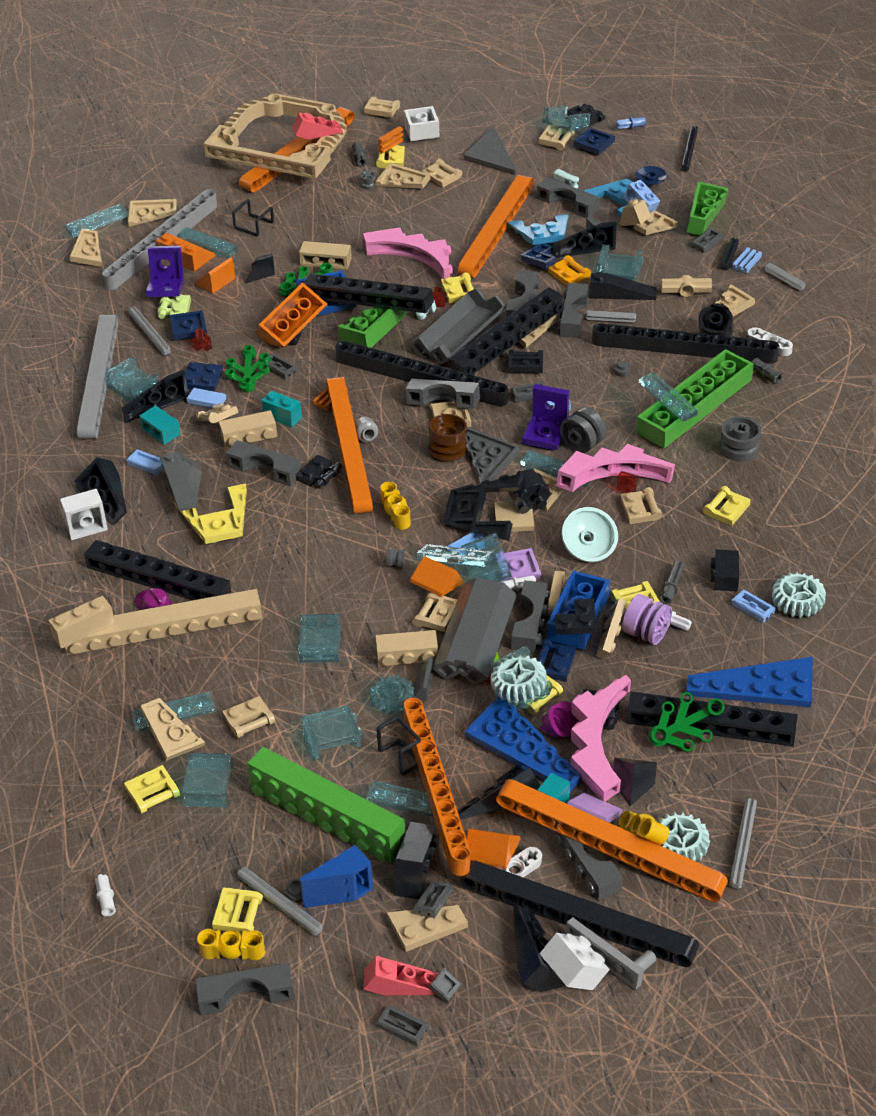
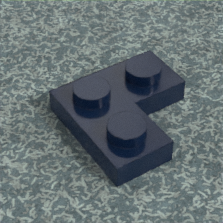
[521,243,556,269]

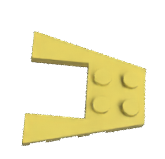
[174,483,247,544]

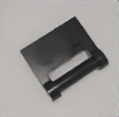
[508,350,543,373]

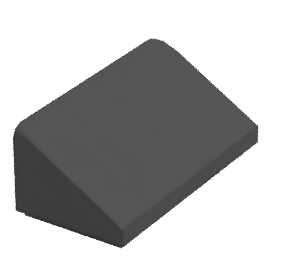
[412,658,433,702]

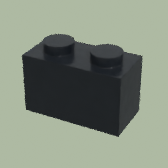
[711,549,739,591]

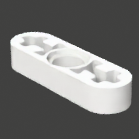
[747,328,793,356]
[501,847,542,877]

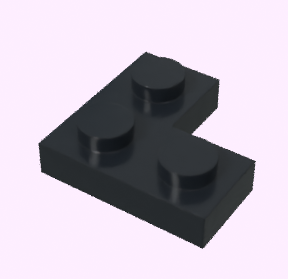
[555,599,597,634]

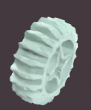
[772,572,826,619]
[491,655,547,704]
[655,812,710,861]

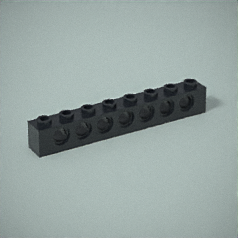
[303,273,434,313]
[450,287,564,375]
[84,540,231,601]
[626,691,798,747]

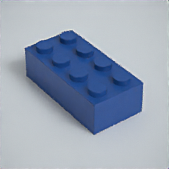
[547,571,610,650]

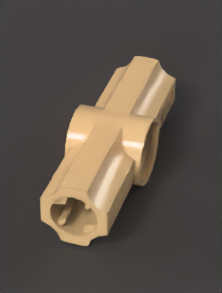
[661,275,712,297]

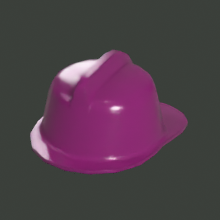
[135,588,173,610]
[540,701,579,737]

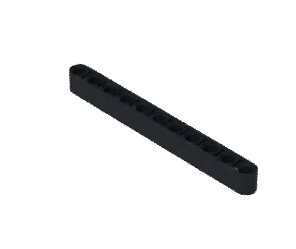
[592,323,780,364]
[335,341,508,407]
[459,860,699,967]

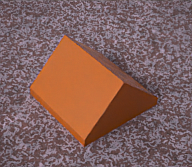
[195,257,235,294]
[410,556,463,597]
[467,829,521,870]

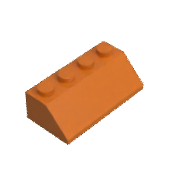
[256,282,328,348]

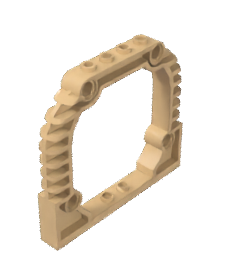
[204,94,346,179]

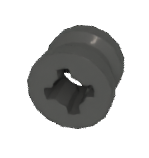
[360,171,376,189]
[386,548,405,568]

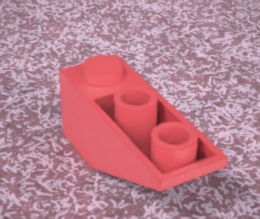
[292,113,343,139]
[363,956,439,996]

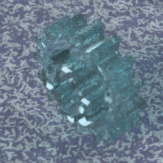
[370,674,415,713]

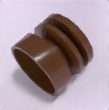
[428,414,467,461]

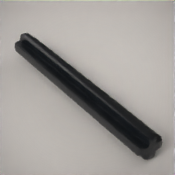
[681,125,698,172]

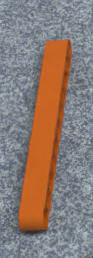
[239,107,355,193]
[458,175,534,278]
[326,377,373,514]
[403,698,471,876]
[496,780,728,902]

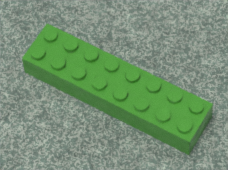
[636,349,754,448]
[247,747,405,864]

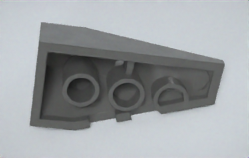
[160,452,202,512]

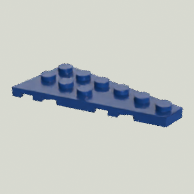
[686,657,813,707]
[465,697,581,792]

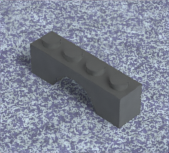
[537,177,599,218]
[506,270,540,317]
[557,283,589,338]
[405,379,480,408]
[226,440,301,487]
[512,580,551,653]
[554,832,623,901]
[196,963,294,1015]

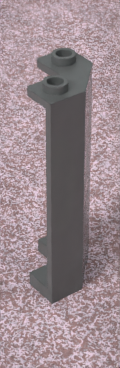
[410,287,507,366]
[432,578,517,685]

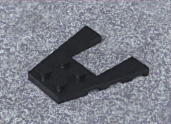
[443,471,524,541]

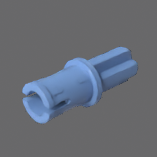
[616,117,646,129]

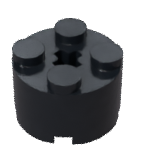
[698,303,734,336]
[508,469,550,514]

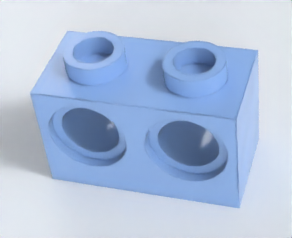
[623,180,660,213]

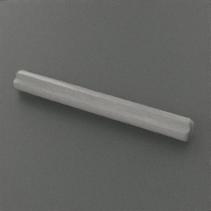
[128,306,171,356]
[730,798,757,889]
[237,867,323,936]

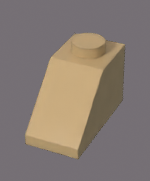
[619,199,651,226]

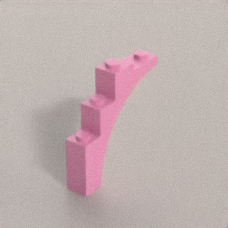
[363,228,453,279]
[556,444,675,492]
[571,675,631,802]

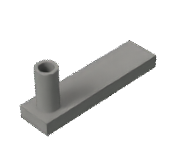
[565,918,656,990]

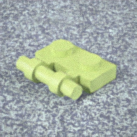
[158,294,191,319]

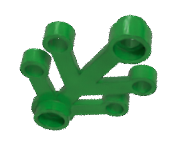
[278,263,333,297]
[225,345,270,393]
[649,692,724,752]

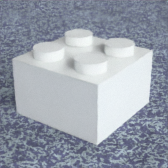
[404,106,440,141]
[60,489,108,540]
[540,933,610,990]

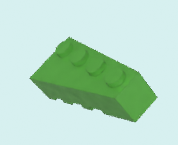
[687,182,729,235]
[338,307,406,348]

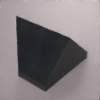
[245,253,275,283]
[613,757,657,806]

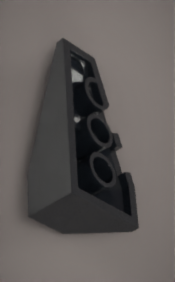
[553,221,617,258]
[590,272,656,300]
[122,370,189,423]
[74,457,127,524]
[458,764,541,820]
[513,904,566,992]

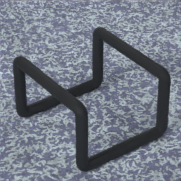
[232,199,274,236]
[376,716,421,775]

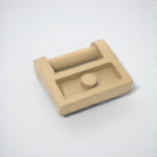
[364,97,400,118]
[539,124,575,151]
[422,159,462,188]
[196,403,239,423]
[620,487,663,524]
[412,593,457,632]
[222,696,275,739]

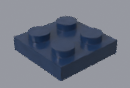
[574,127,615,155]
[169,310,207,340]
[185,362,223,392]

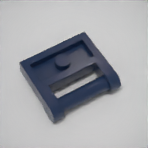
[537,639,576,682]

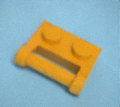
[548,255,591,287]

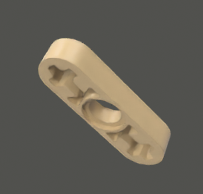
[548,571,565,616]

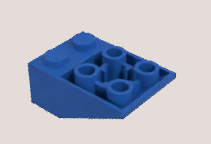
[299,845,373,908]

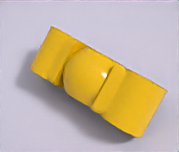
[380,482,411,530]
[618,810,669,845]
[197,929,265,961]

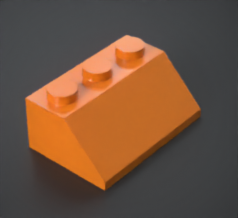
[156,233,215,272]

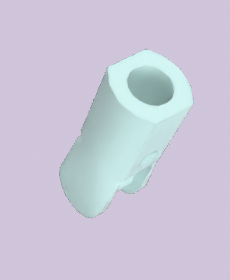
[554,169,579,188]

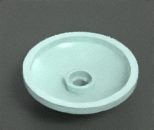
[561,507,618,563]

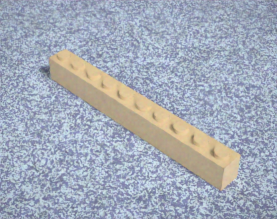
[65,589,263,655]

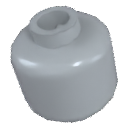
[354,417,378,443]

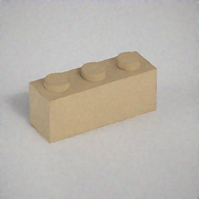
[299,241,352,270]
[219,410,277,448]
[49,596,115,648]
[376,630,438,666]

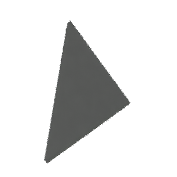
[464,127,516,175]
[466,427,520,484]

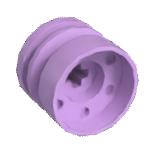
[622,594,672,645]

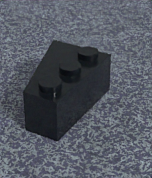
[394,822,439,900]

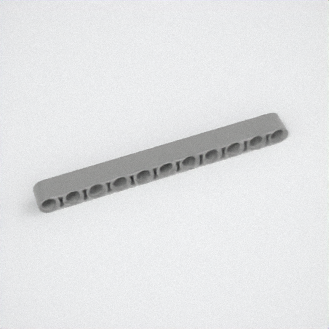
[102,189,217,290]
[77,315,118,439]

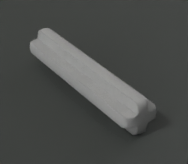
[765,263,806,291]
[586,310,636,323]

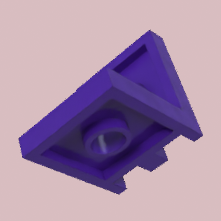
[146,246,184,297]
[522,384,570,450]

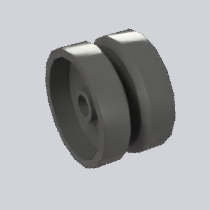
[560,407,607,453]
[719,416,761,461]

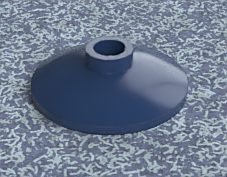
[636,166,667,185]

